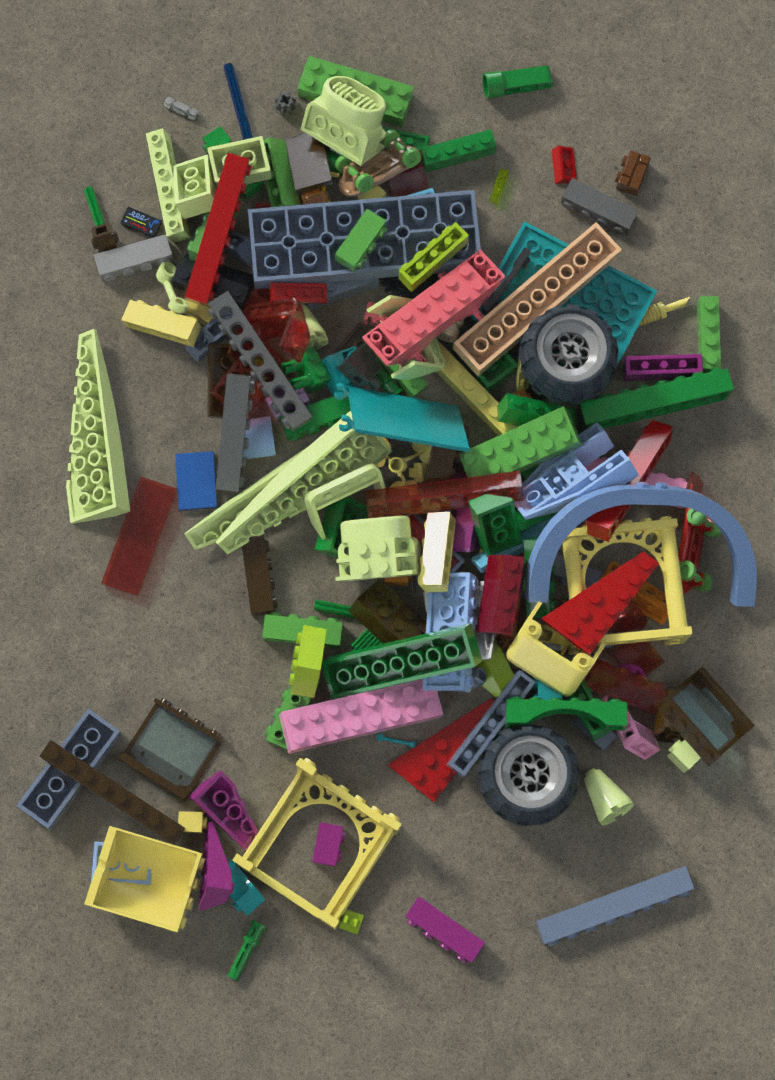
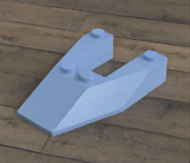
[509,422,639,519]

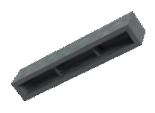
[216,374,255,492]

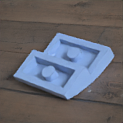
[244,416,276,459]

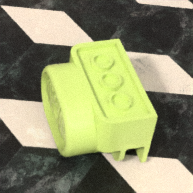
[300,76,386,166]
[336,516,421,581]

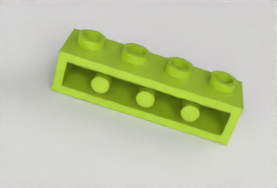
[399,222,469,292]

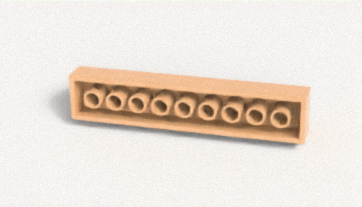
[453,222,622,377]

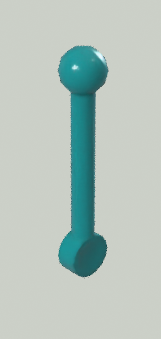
[377,733,417,748]

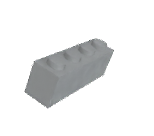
[94,234,173,282]

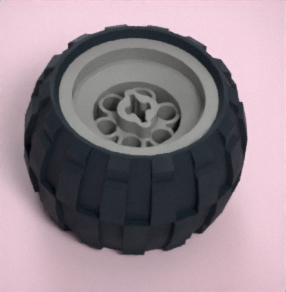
[519,304,619,405]
[478,724,580,826]

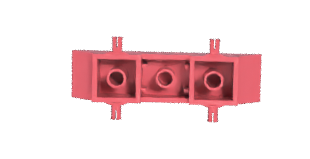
[362,249,505,366]

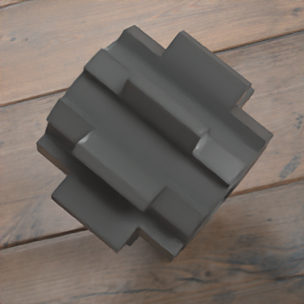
[275,92,297,115]

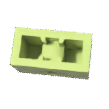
[667,740,700,773]

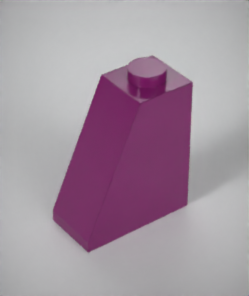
[452,506,480,552]

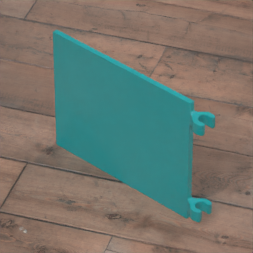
[334,383,470,452]

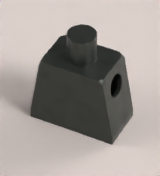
[337,343,382,391]

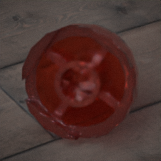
[610,603,648,634]

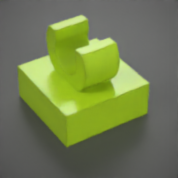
[339,909,364,935]

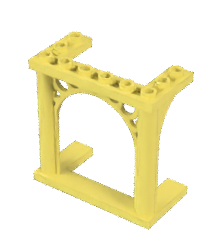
[559,516,692,655]
[233,758,401,930]

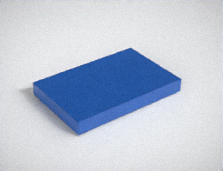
[175,451,217,511]

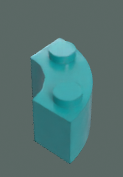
[228,859,266,916]

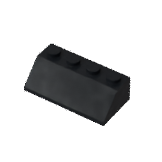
[172,253,254,310]

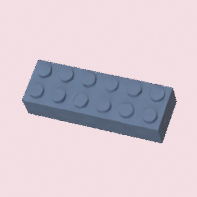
[16,708,123,830]

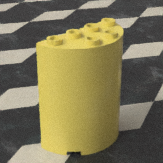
[84,826,205,932]

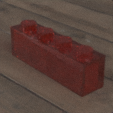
[585,658,666,714]

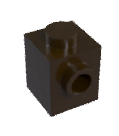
[91,222,120,253]

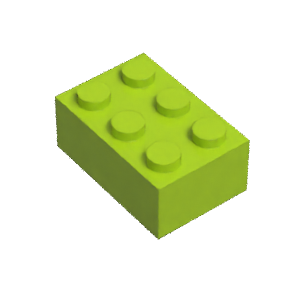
[288,625,327,698]

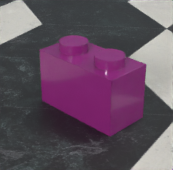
[312,822,346,867]

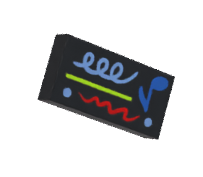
[120,206,162,238]

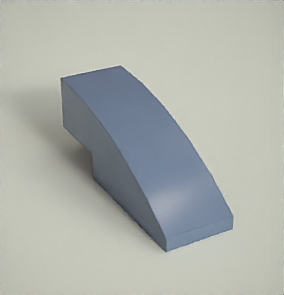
[186,312,236,362]

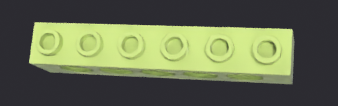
[146,128,191,242]

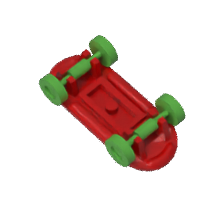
[678,508,721,595]

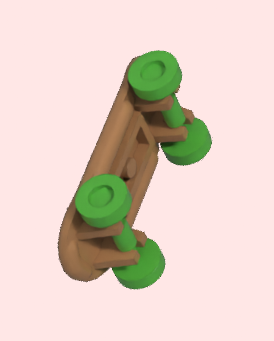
[335,130,422,197]

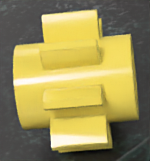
[409,463,427,482]

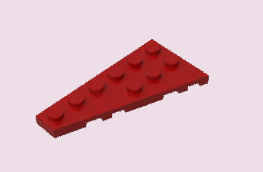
[541,551,659,655]
[388,698,495,802]

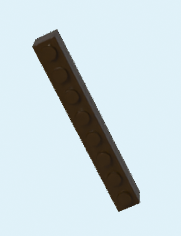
[39,740,185,845]

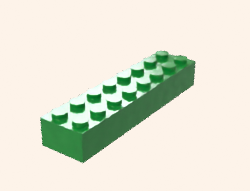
[577,367,734,432]
[321,623,483,699]

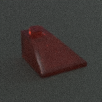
[611,641,665,676]

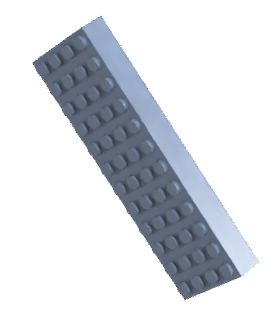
[248,190,481,289]

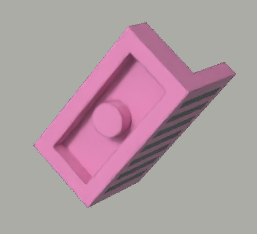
[622,719,660,760]

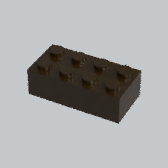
[349,579,427,644]

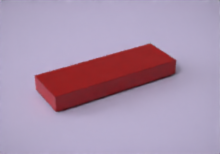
[270,282,327,303]

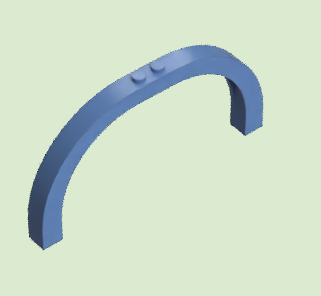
[524,482,757,607]

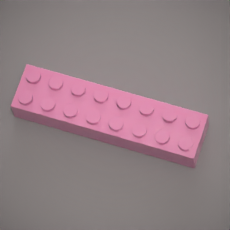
[279,679,443,754]

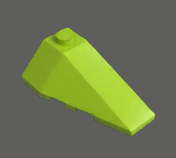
[473,639,526,700]

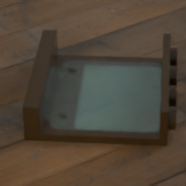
[656,666,755,767]
[117,698,223,801]

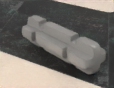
[164,97,199,120]

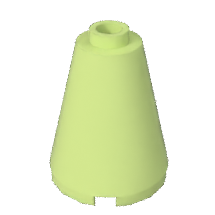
[584,768,634,825]

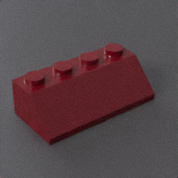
[476,555,527,638]

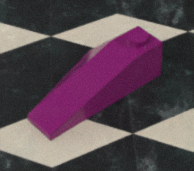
[188,770,258,852]
[198,822,235,911]

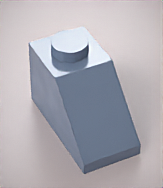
[225,231,253,266]

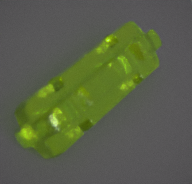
[489,169,509,204]

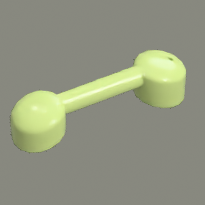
[156,262,189,314]

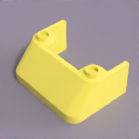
[506,601,606,697]

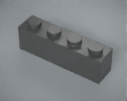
[561,178,639,235]

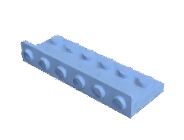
[423,572,478,692]

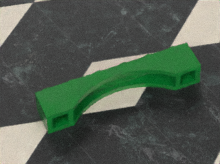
[505,697,627,731]

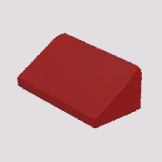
[552,145,577,184]

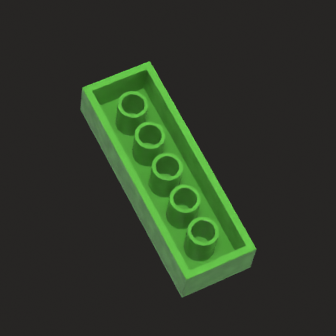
[297,56,414,128]
[459,406,583,492]

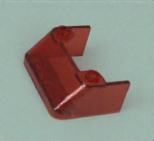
[227,298,310,369]

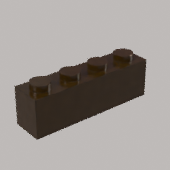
[417,446,460,517]
[242,535,278,617]

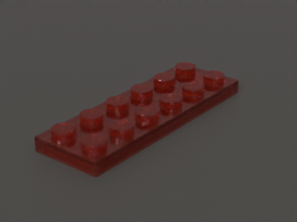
[101,477,177,596]

